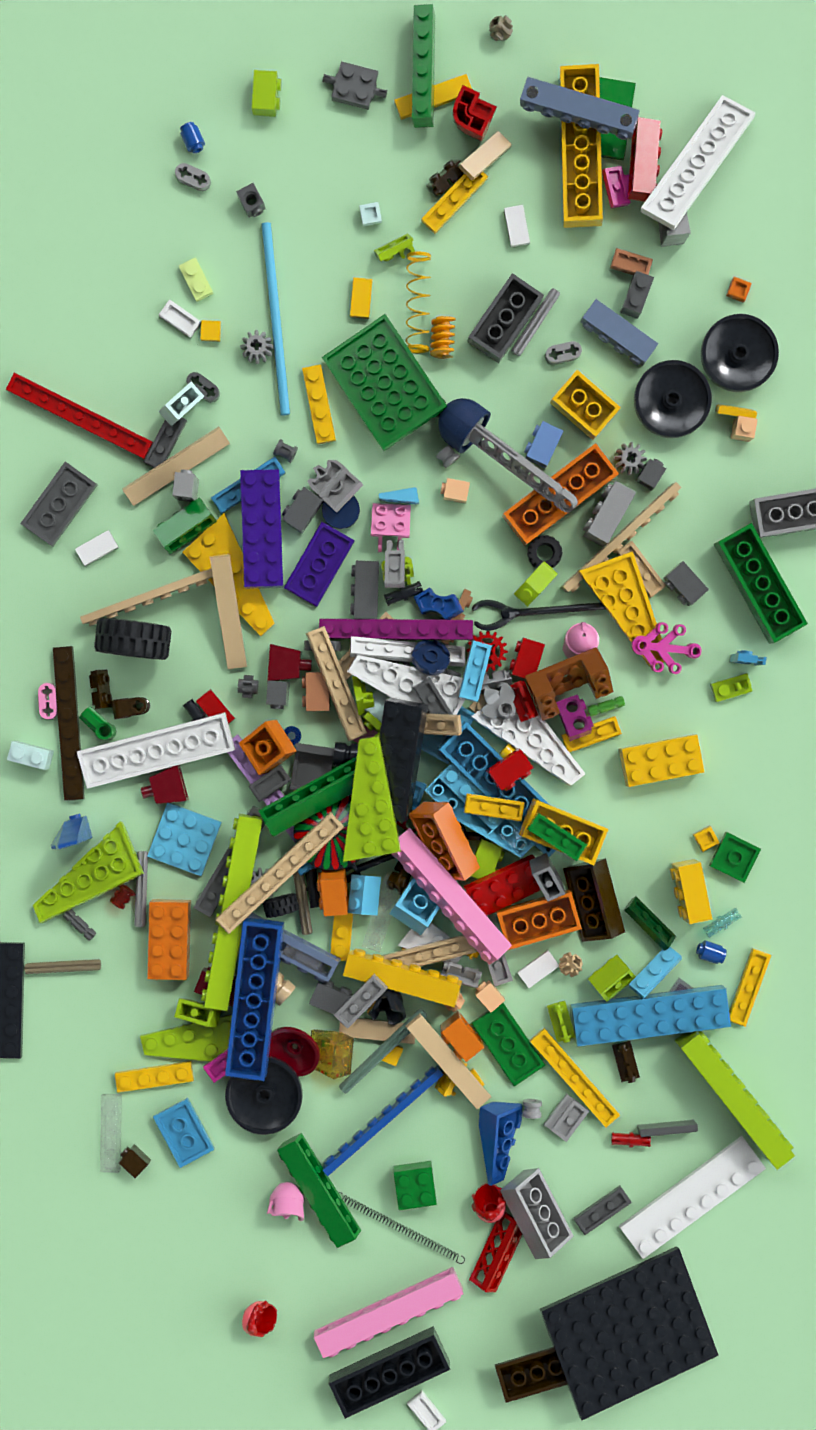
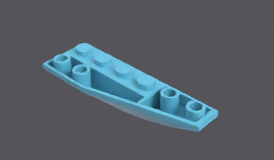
[424,763,534,858]

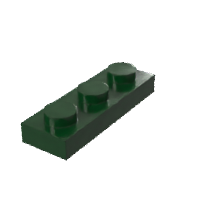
[624,896,676,951]

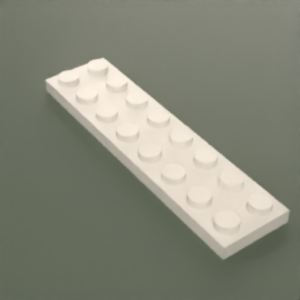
[640,95,756,230]
[77,713,235,789]

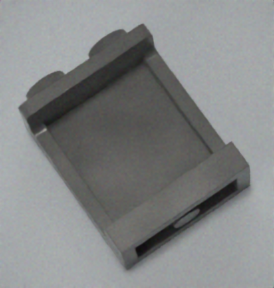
[289,743,334,791]

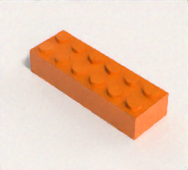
[502,443,619,546]

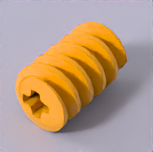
[430,316,456,359]

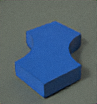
[414,588,464,620]

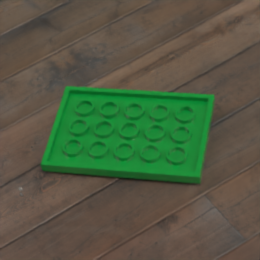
[322,314,448,451]

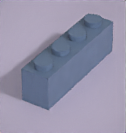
[581,299,659,366]

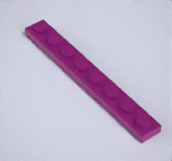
[319,619,473,640]

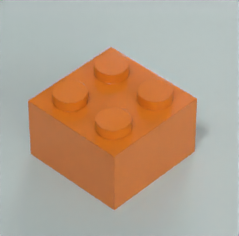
[239,719,297,775]
[317,869,349,916]
[440,1011,484,1062]

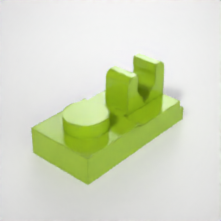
[374,233,415,261]
[710,673,753,702]
[352,676,375,715]
[362,711,381,736]

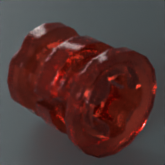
[110,884,136,909]

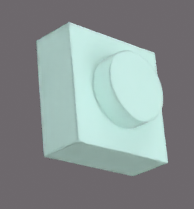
[359,202,382,226]

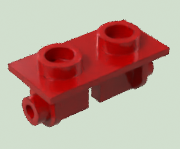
[510,680,538,722]

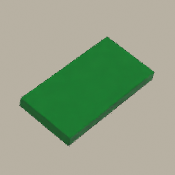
[599,77,636,160]
[471,1003,546,1087]

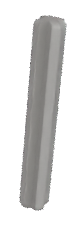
[512,288,560,356]
[134,851,148,927]

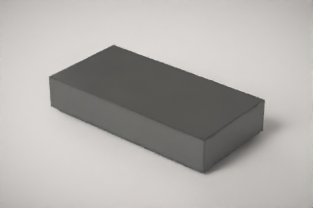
[249,764,291,802]

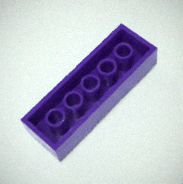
[240,469,283,589]

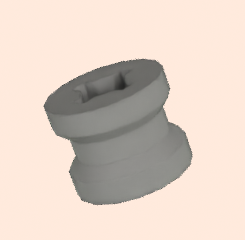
[436,445,460,468]
[522,1099,542,1119]

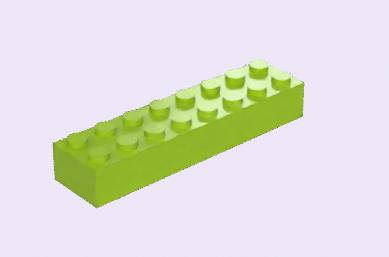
[674,1031,795,1170]

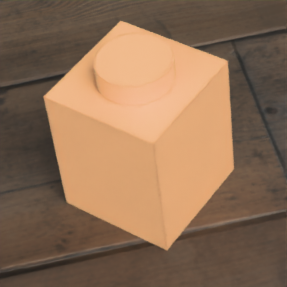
[731,416,758,442]
[440,478,470,504]
[475,980,505,1013]

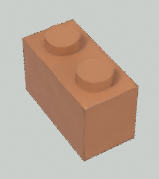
[302,672,330,711]

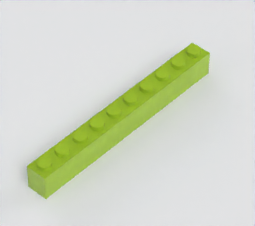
[201,813,262,1011]

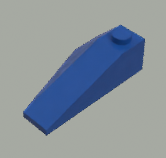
[51,814,93,849]
[479,1102,523,1186]

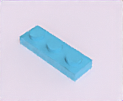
[458,641,492,702]
[629,947,682,999]

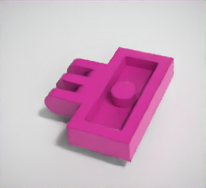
[602,166,631,208]

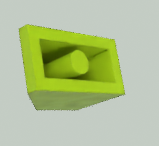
[514,561,558,607]

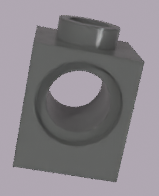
[236,183,265,217]
[636,459,667,491]

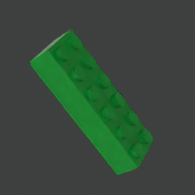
[714,523,808,644]

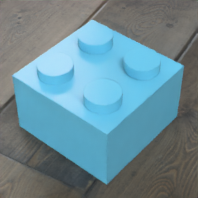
[389,878,440,935]

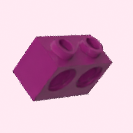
[556,694,594,741]

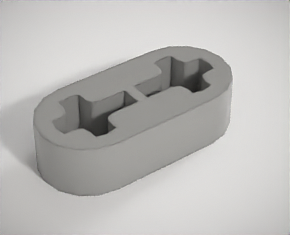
[175,163,211,191]
[545,341,582,364]

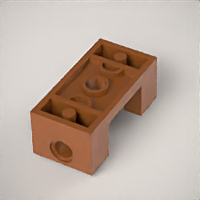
[525,647,614,721]

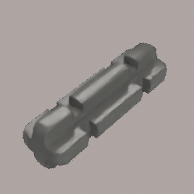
[63,909,96,941]

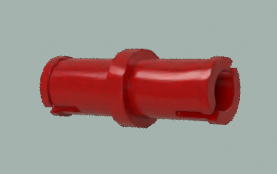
[611,1132,651,1148]

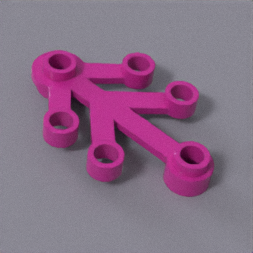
[631,622,702,674]

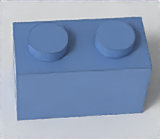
[524,421,563,469]

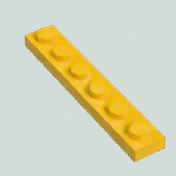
[530,1028,620,1128]

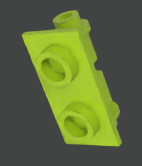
[547,1000,575,1043]

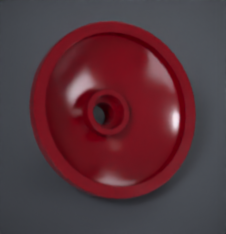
[269,1027,320,1077]

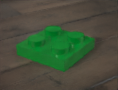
[709,832,761,883]

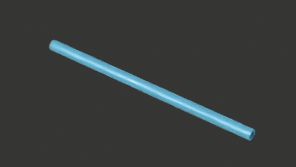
[261,222,290,415]

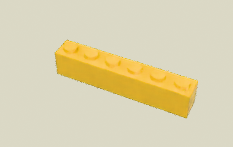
[343,949,462,1008]

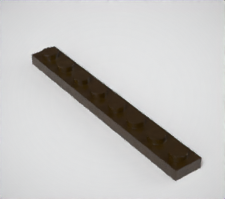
[53,646,85,801]

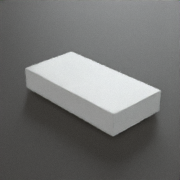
[504,205,530,248]
[159,299,201,338]
[75,530,119,566]
[517,950,559,988]
[407,1390,446,1430]

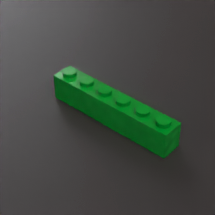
[412,4,435,128]
[258,757,357,837]
[277,1133,361,1248]

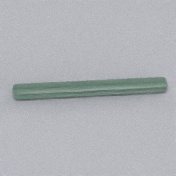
[339,1008,427,1094]

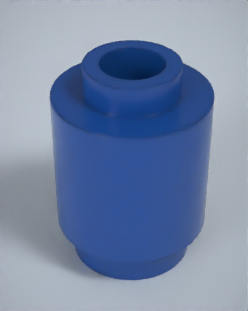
[180,122,205,154]
[696,940,727,964]

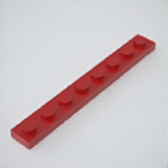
[6,372,153,459]

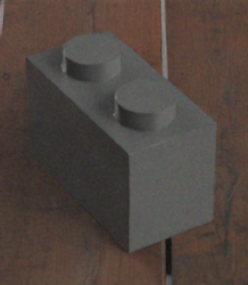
[620,271,654,319]
[282,487,323,534]
[664,561,709,606]
[266,681,290,709]
[529,853,565,901]
[309,981,353,1014]

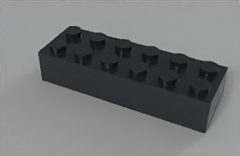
[379,698,428,822]
[329,1326,450,1419]

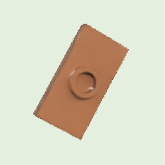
[610,248,653,275]

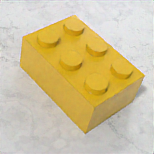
[550,370,621,440]
[670,859,713,924]

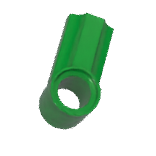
[79,706,117,740]

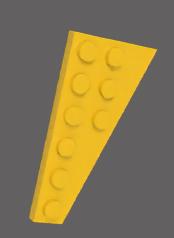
[182,513,275,636]
[578,551,664,667]

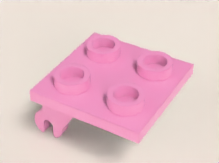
[371,503,411,552]

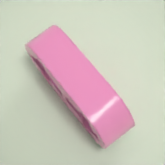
[38,683,58,719]

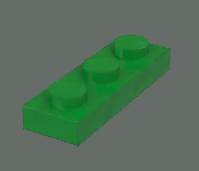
[527,812,587,861]

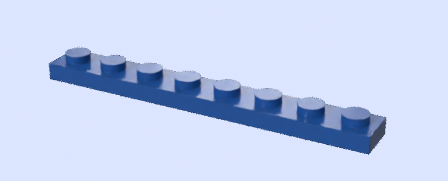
[323,1065,444,1176]

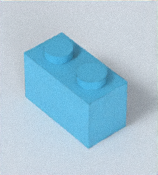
[348,874,381,916]

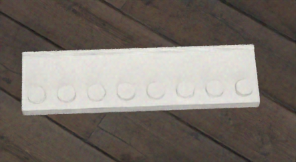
[619,1136,766,1259]

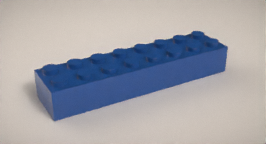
[225,917,285,1081]

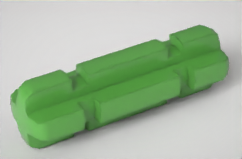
[587,696,625,716]

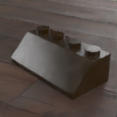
[563,858,625,942]
[495,1347,567,1403]

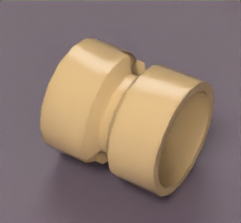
[275,972,296,1006]

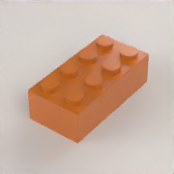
[408,802,480,881]
[496,889,582,950]
[148,899,191,980]

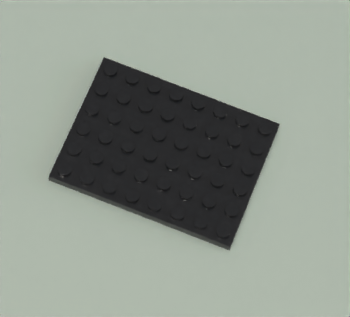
[539,1246,719,1420]

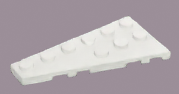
[347,655,465,715]
[470,706,585,786]

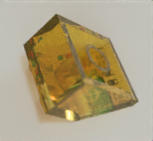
[311,1029,354,1079]

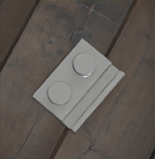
[544,1093,589,1142]

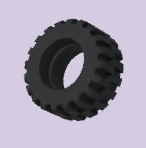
[94,618,172,660]

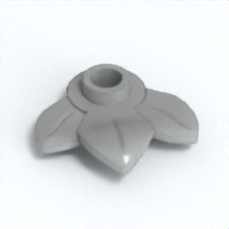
[481,683,516,719]

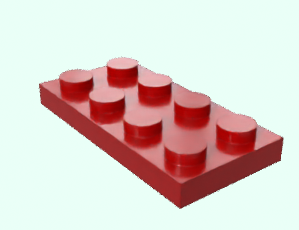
[463,854,541,916]

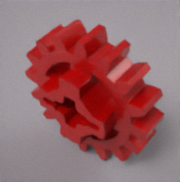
[466,631,508,672]

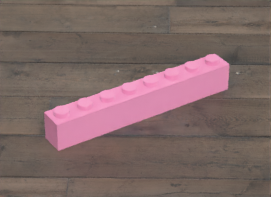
[391,828,512,965]
[314,1267,463,1358]

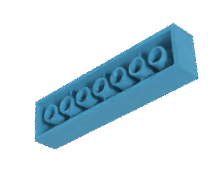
[437,721,556,857]
[571,985,731,1047]

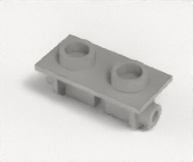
[480,670,512,694]
[441,961,482,988]

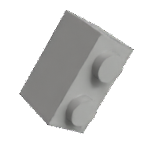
[172,470,199,502]

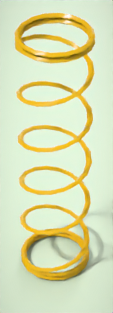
[405,251,431,353]

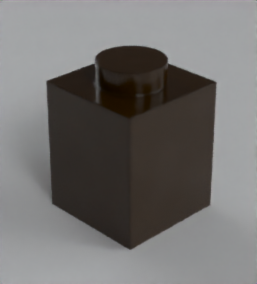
[119,1144,151,1178]

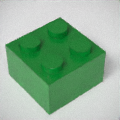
[393,1161,437,1210]

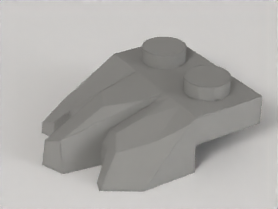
[307,460,363,513]

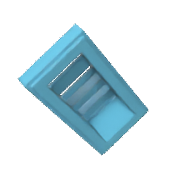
[379,487,419,504]

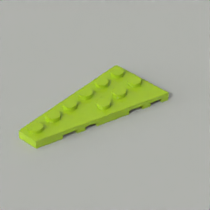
[343,736,401,862]
[33,821,144,923]
[140,1014,232,1061]

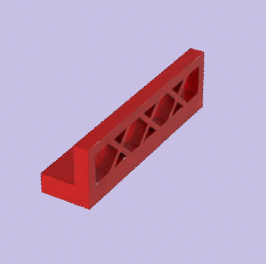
[469,1212,523,1292]

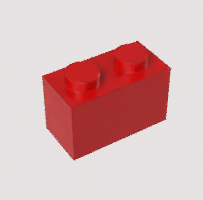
[509,638,545,679]
[486,748,534,791]

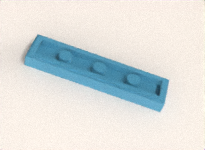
[211,457,286,514]

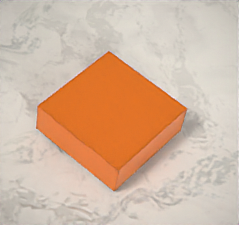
[726,277,752,303]

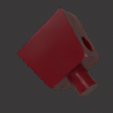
[268,644,312,681]
[141,765,189,804]

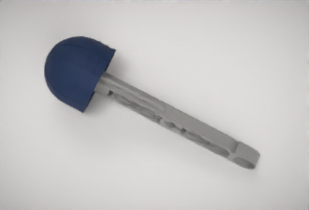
[438,398,578,513]

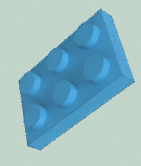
[153,1098,214,1168]

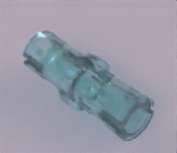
[703,908,742,938]

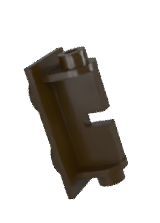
[426,160,464,196]
[89,669,112,709]
[387,860,411,895]
[612,1040,640,1083]

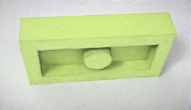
[179,257,214,302]

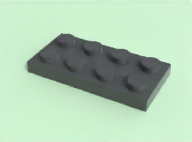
[20,461,98,547]

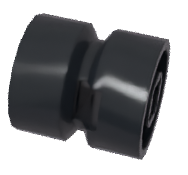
[333,742,358,767]

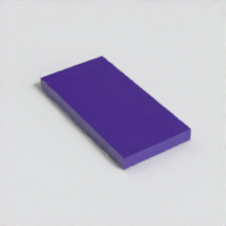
[284,522,355,607]

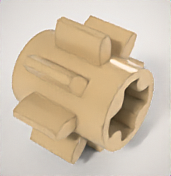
[559,952,583,977]

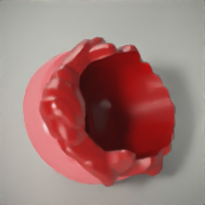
[471,1183,506,1223]
[242,1301,277,1337]

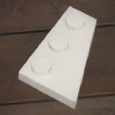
[398,922,462,964]

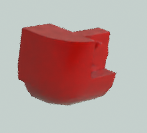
[453,85,497,141]

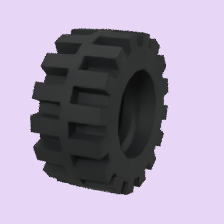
[527,535,563,568]
[263,893,299,918]

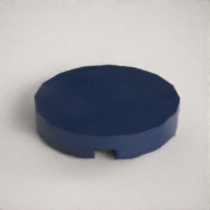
[322,495,360,529]
[411,640,450,675]

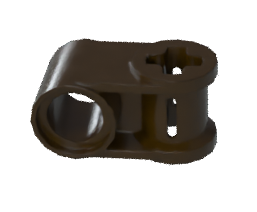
[111,697,150,720]

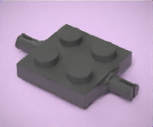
[322,61,388,110]

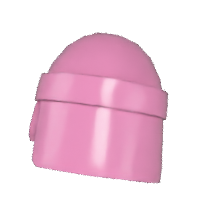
[563,622,599,658]
[267,1182,304,1221]

